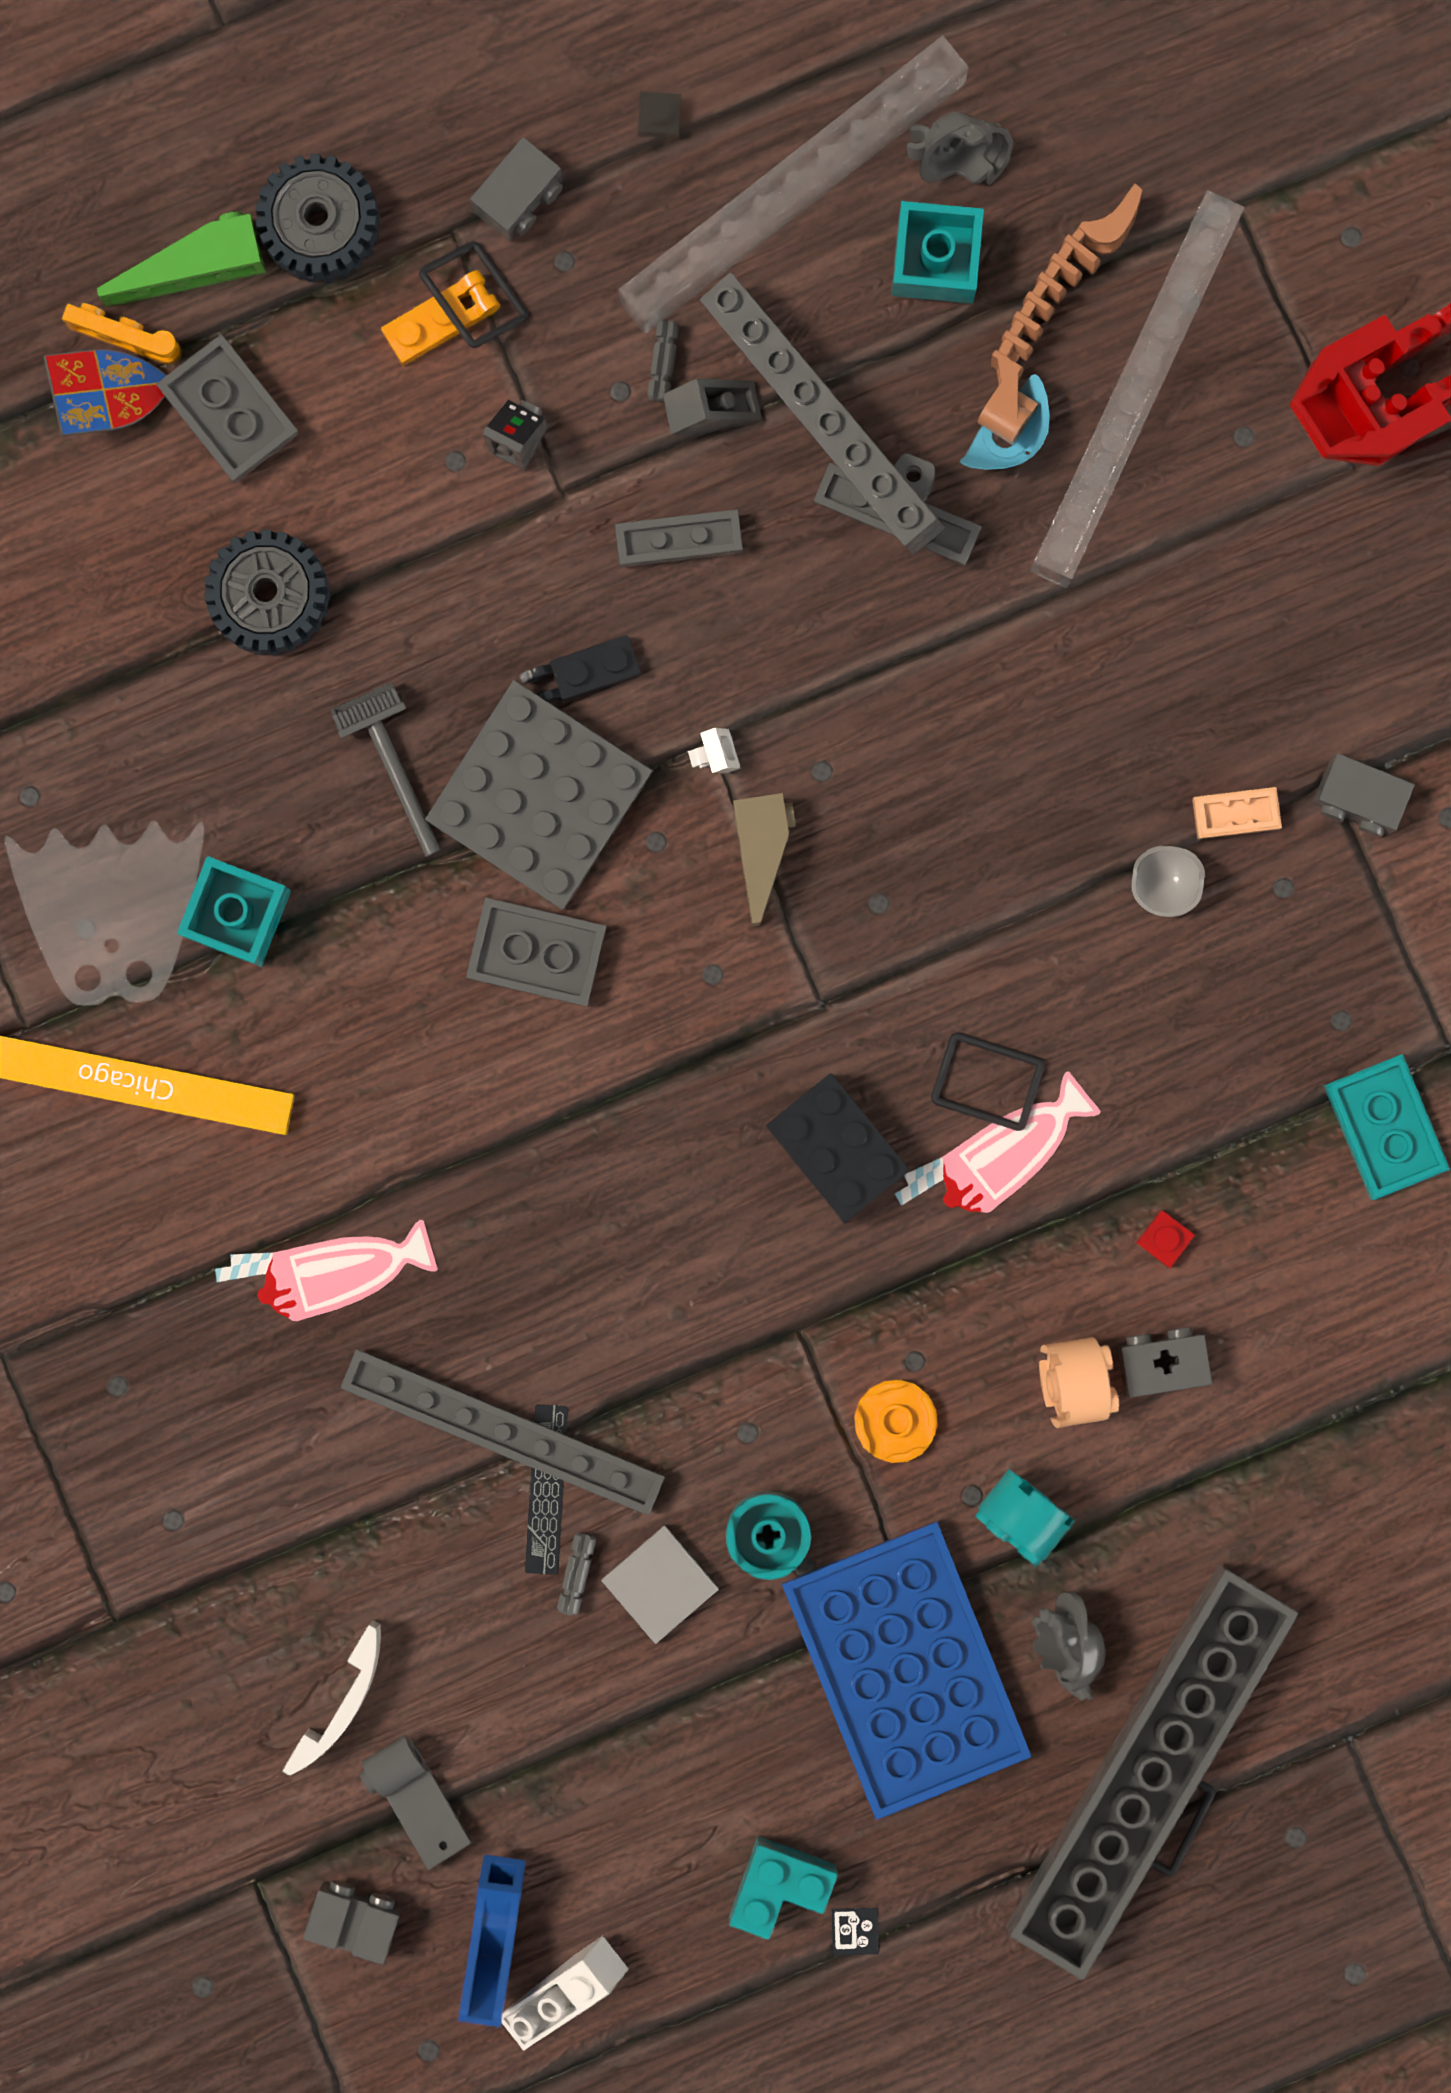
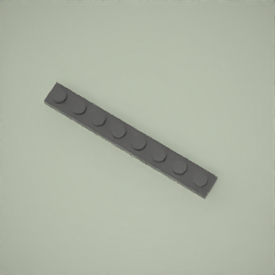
[340,1349,665,1516]

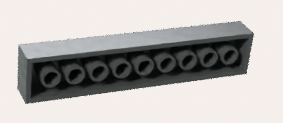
[1006,1564,1299,1980]

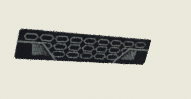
[525,1404,568,1575]

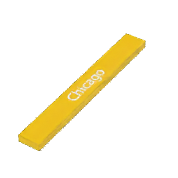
[0,1036,295,1135]

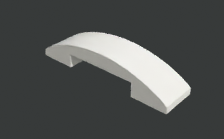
[282,1620,381,1776]

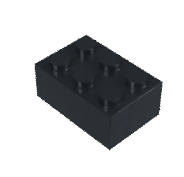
[765,1073,910,1223]

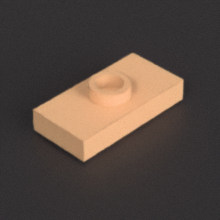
[1192,787,1282,839]

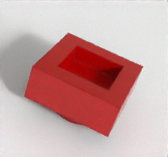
[1135,1210,1195,1268]

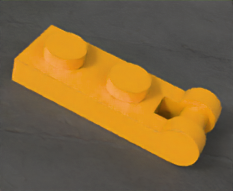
[381,270,501,367]
[62,303,182,365]

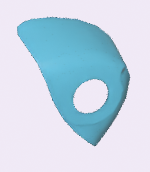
[960,374,1050,470]

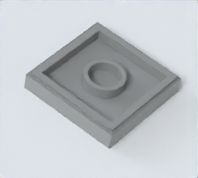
[601,1525,719,1644]

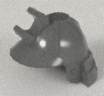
[907,112,1014,186]

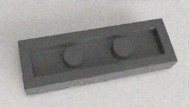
[615,509,743,568]

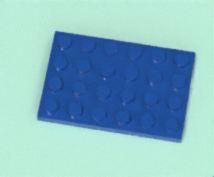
[782,1521,1032,1820]

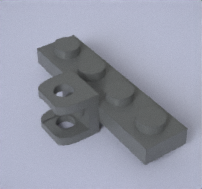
[813,453,981,566]

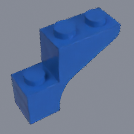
[458,1854,526,2027]

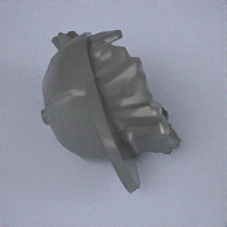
[1031,1591,1106,1700]

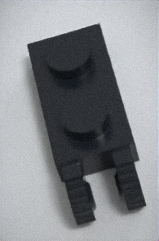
[520,635,641,703]

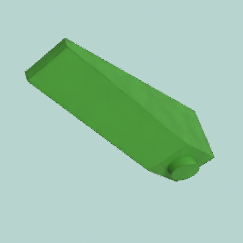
[97,212,266,307]

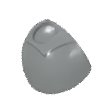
[1132,846,1205,917]

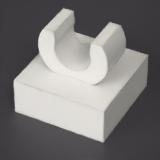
[688,728,741,774]

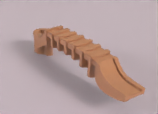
[977,184,1142,445]

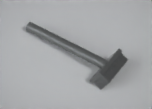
[330,681,441,857]

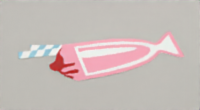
[895,1071,1101,1213]
[215,1220,438,1321]

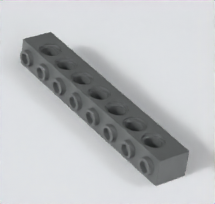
[699,272,945,555]

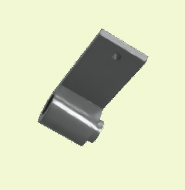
[359,1734,472,1870]

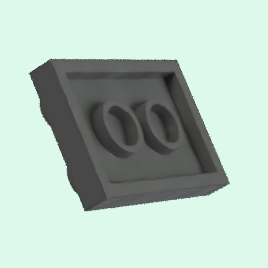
[156,334,299,484]
[466,897,607,1007]

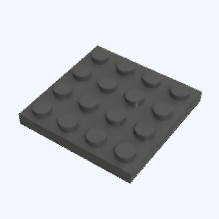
[425,680,654,910]

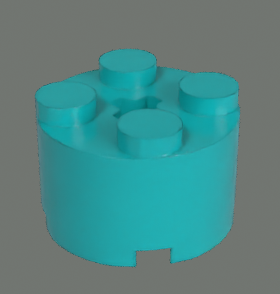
[975,1468,1075,1566]
[726,1490,811,1580]

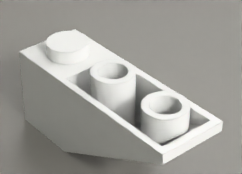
[502,1936,628,2051]

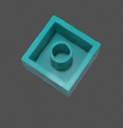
[891,201,984,304]
[176,856,291,967]

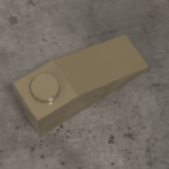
[733,793,796,927]

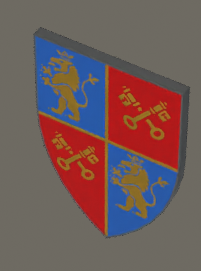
[43,350,166,437]

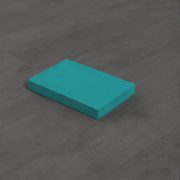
[1323,1054,1450,1200]

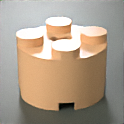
[1039,1337,1119,1428]

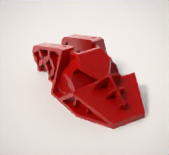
[1289,303,1451,466]

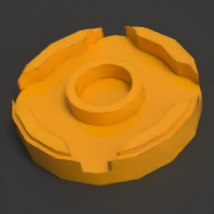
[854,1379,937,1463]

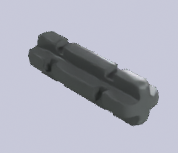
[648,320,679,402]
[557,1532,596,1615]

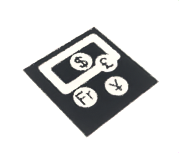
[831,1908,879,1955]

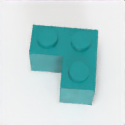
[729,1836,838,1940]

